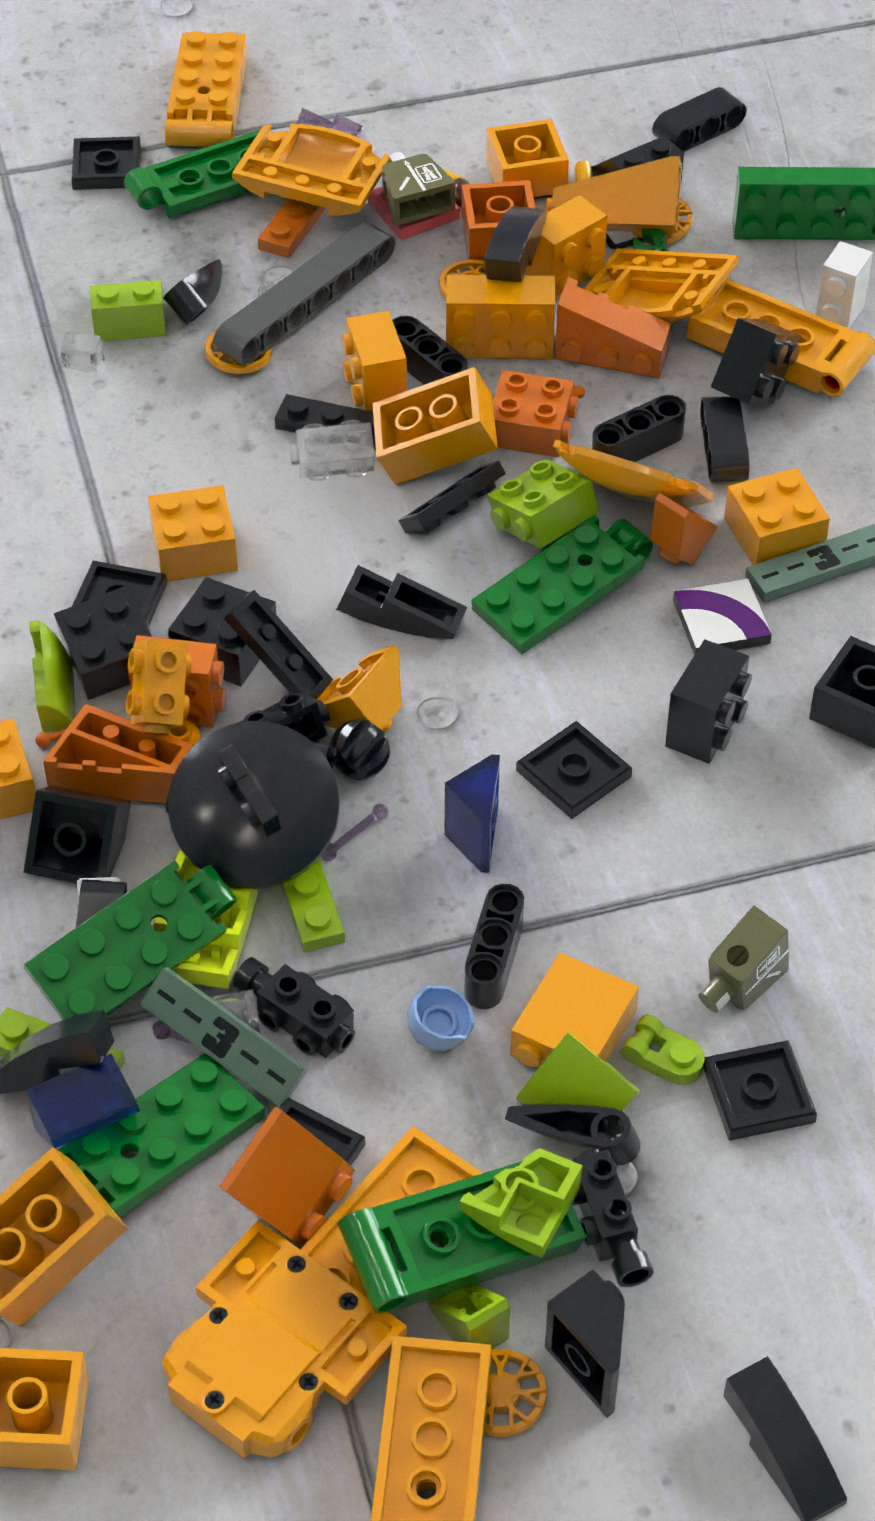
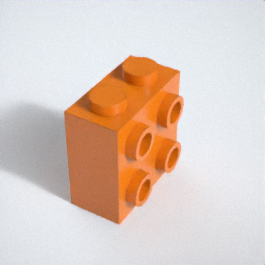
[493,370,579,457]
[128,635,227,728]

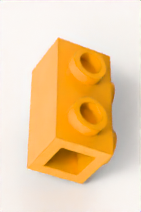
[126,639,191,735]

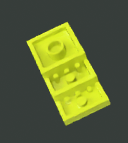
[154,849,259,989]

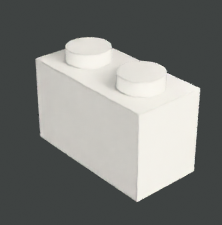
[816,241,873,328]

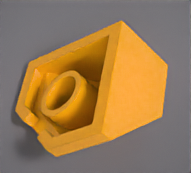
[315,645,402,733]

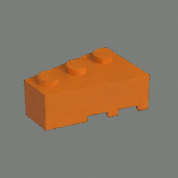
[555,277,671,378]
[43,704,194,804]

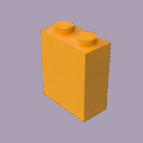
[510,952,639,1067]

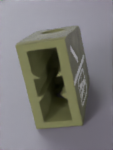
[382,152,455,226]
[698,905,789,1013]

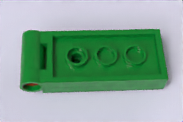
[732,167,875,240]
[338,1161,587,1314]

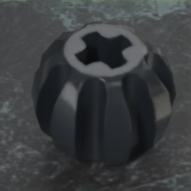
[329,719,390,780]

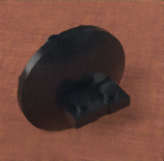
[168,721,340,889]

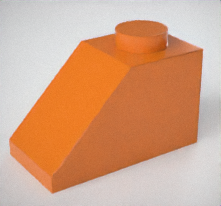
[649,493,718,565]

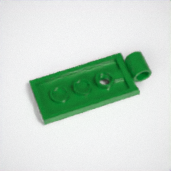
[124,130,260,218]
[471,515,653,654]
[24,860,237,1020]
[58,1053,265,1218]

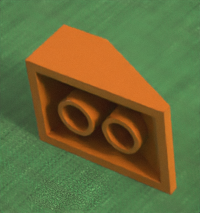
[219,1106,355,1248]

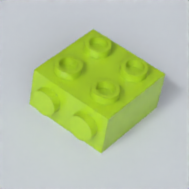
[487,459,600,549]

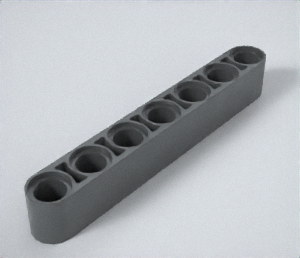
[213,221,396,365]

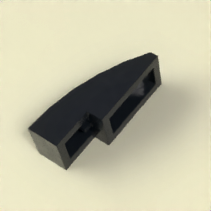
[484,206,547,282]
[336,565,467,639]
[0,1010,114,1094]
[723,1356,848,1521]

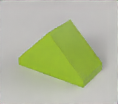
[428,1284,510,1349]

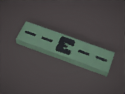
[745,524,875,602]
[139,967,308,1107]

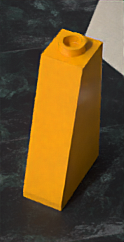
[546,156,682,233]

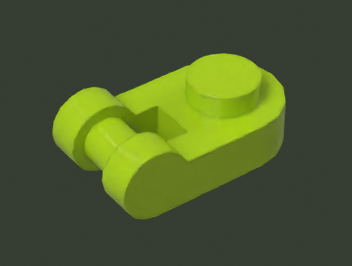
[620,1014,705,1085]

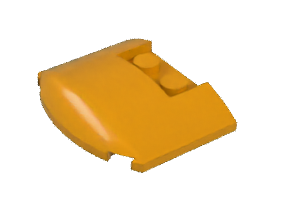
[232,123,390,216]
[584,248,740,323]
[553,440,715,507]

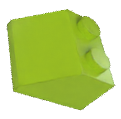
[90,280,166,342]

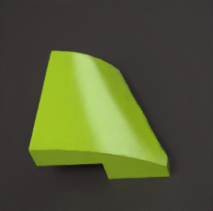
[29,620,75,732]
[516,1032,641,1112]
[459,1148,583,1258]

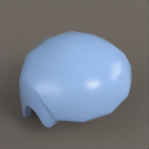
[407,985,474,1051]

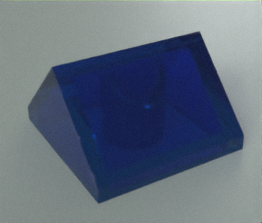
[444,754,500,873]
[26,1053,140,1148]

